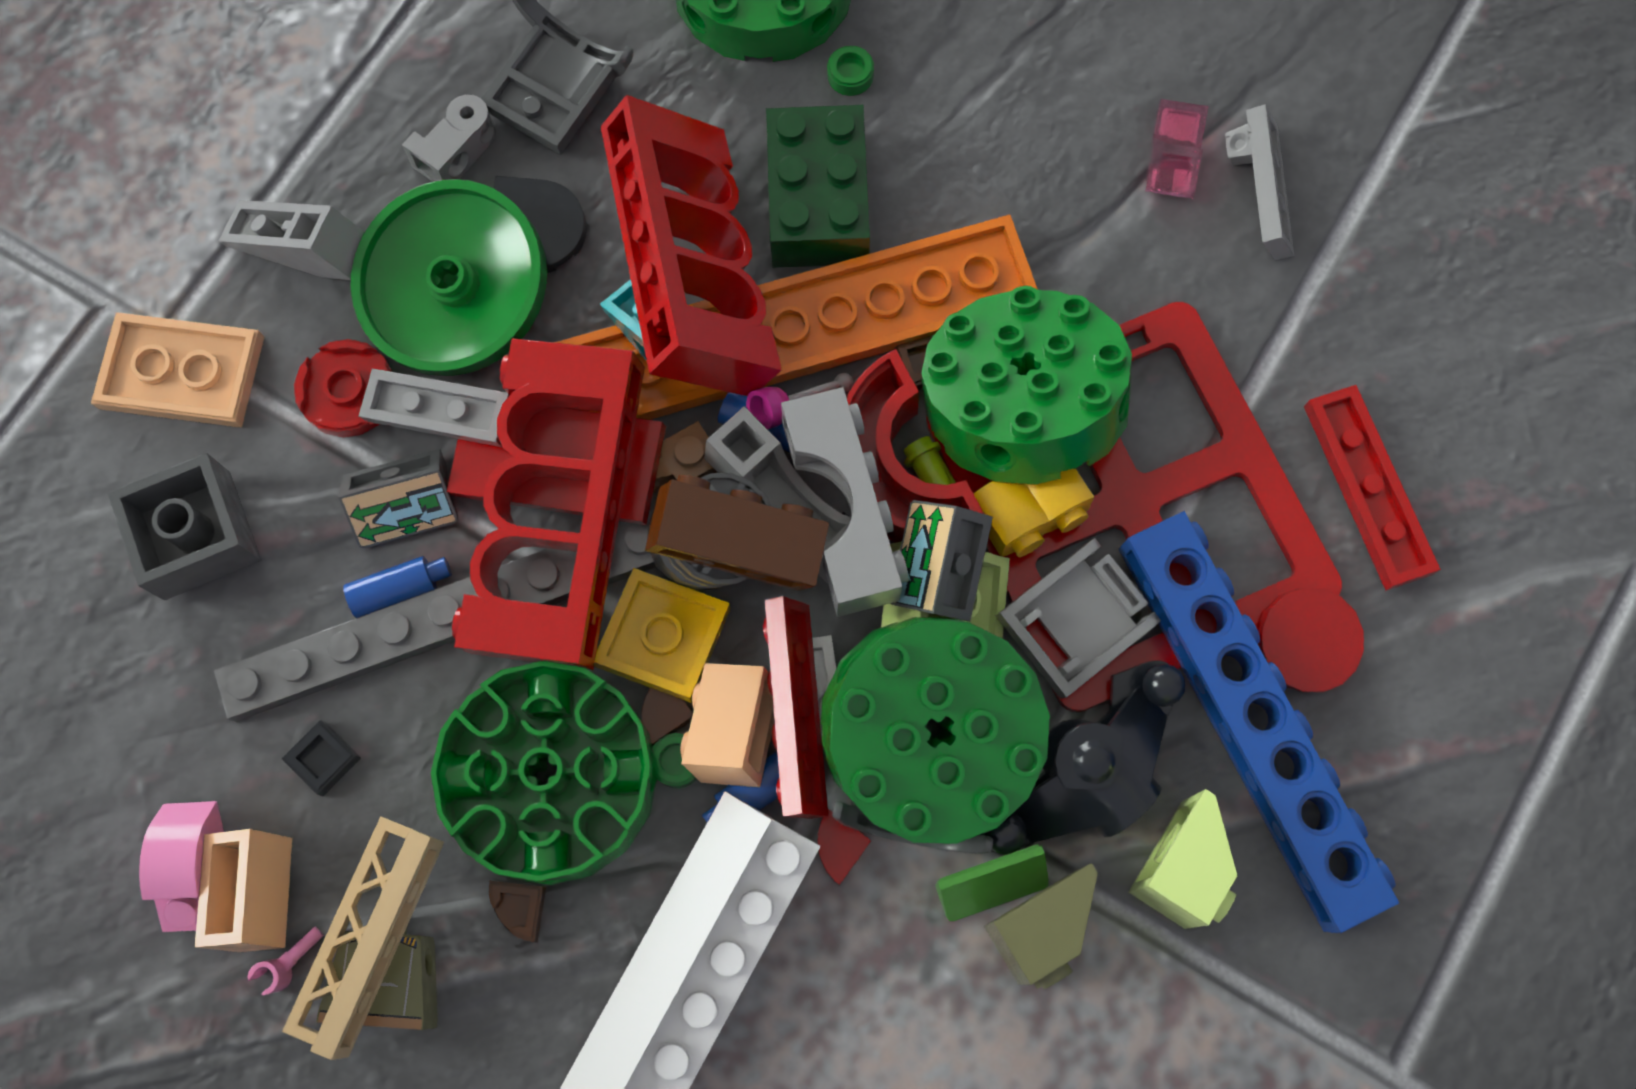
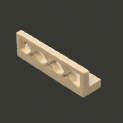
[282,816,444,1060]

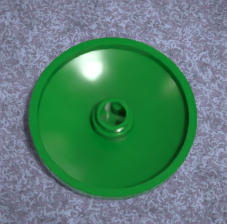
[351,179,547,376]

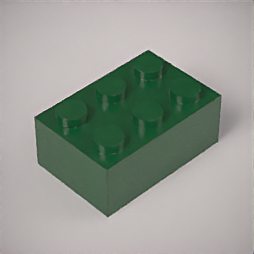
[766,105,870,268]

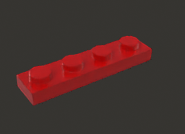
[1304,385,1441,591]
[763,596,829,819]

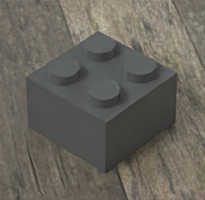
[107,453,262,601]

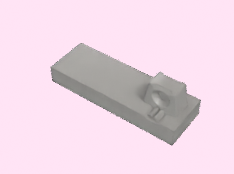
[1225,104,1295,261]
[359,368,510,447]

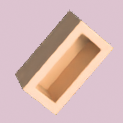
[680,663,775,788]
[195,829,292,952]

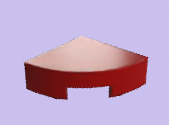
[817,809,871,886]

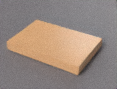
[91,312,264,428]

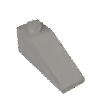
[219,200,365,280]

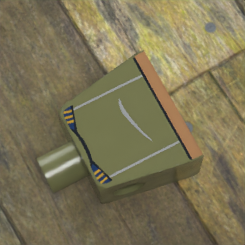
[316,899,438,1030]

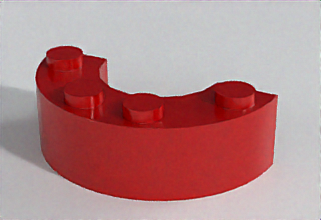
[847,349,984,543]

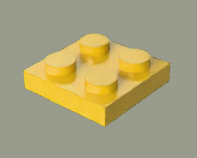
[594,568,730,703]

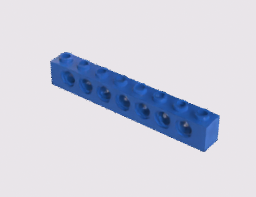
[1118,511,1399,933]

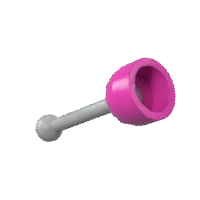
[746,373,854,430]

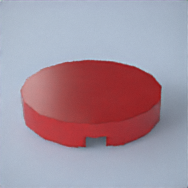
[294,339,393,438]
[1258,588,1364,692]

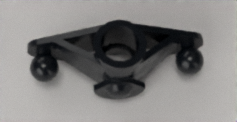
[980,660,1185,855]

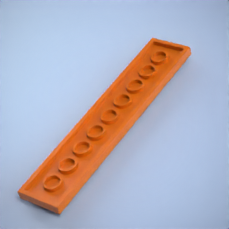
[554,214,1038,420]

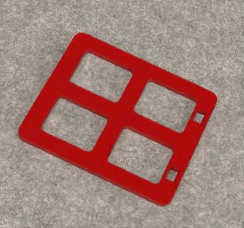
[926,302,1342,713]

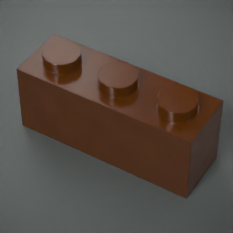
[645,475,829,591]

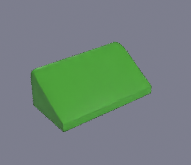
[935,844,1049,921]

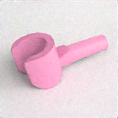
[248,926,324,995]

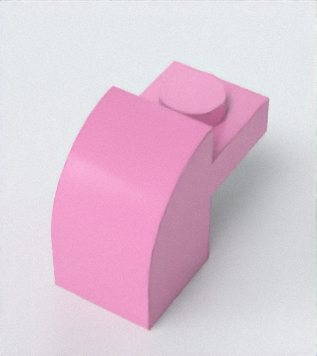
[139,801,224,932]

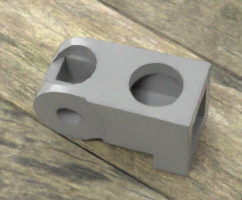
[402,95,495,182]

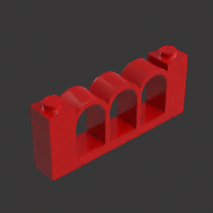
[601,95,782,396]
[452,338,645,670]

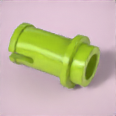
[903,436,956,485]

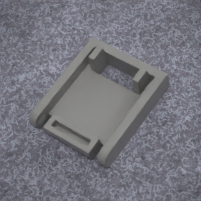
[995,538,1161,699]

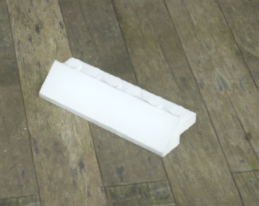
[560,791,821,1089]

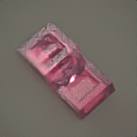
[1145,99,1209,199]

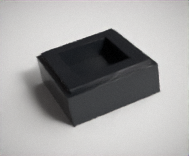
[282,720,361,797]

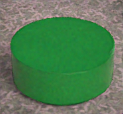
[827,46,874,96]
[652,733,697,788]

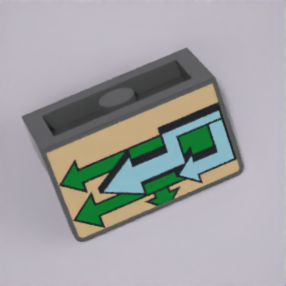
[338,449,458,548]
[890,500,993,622]

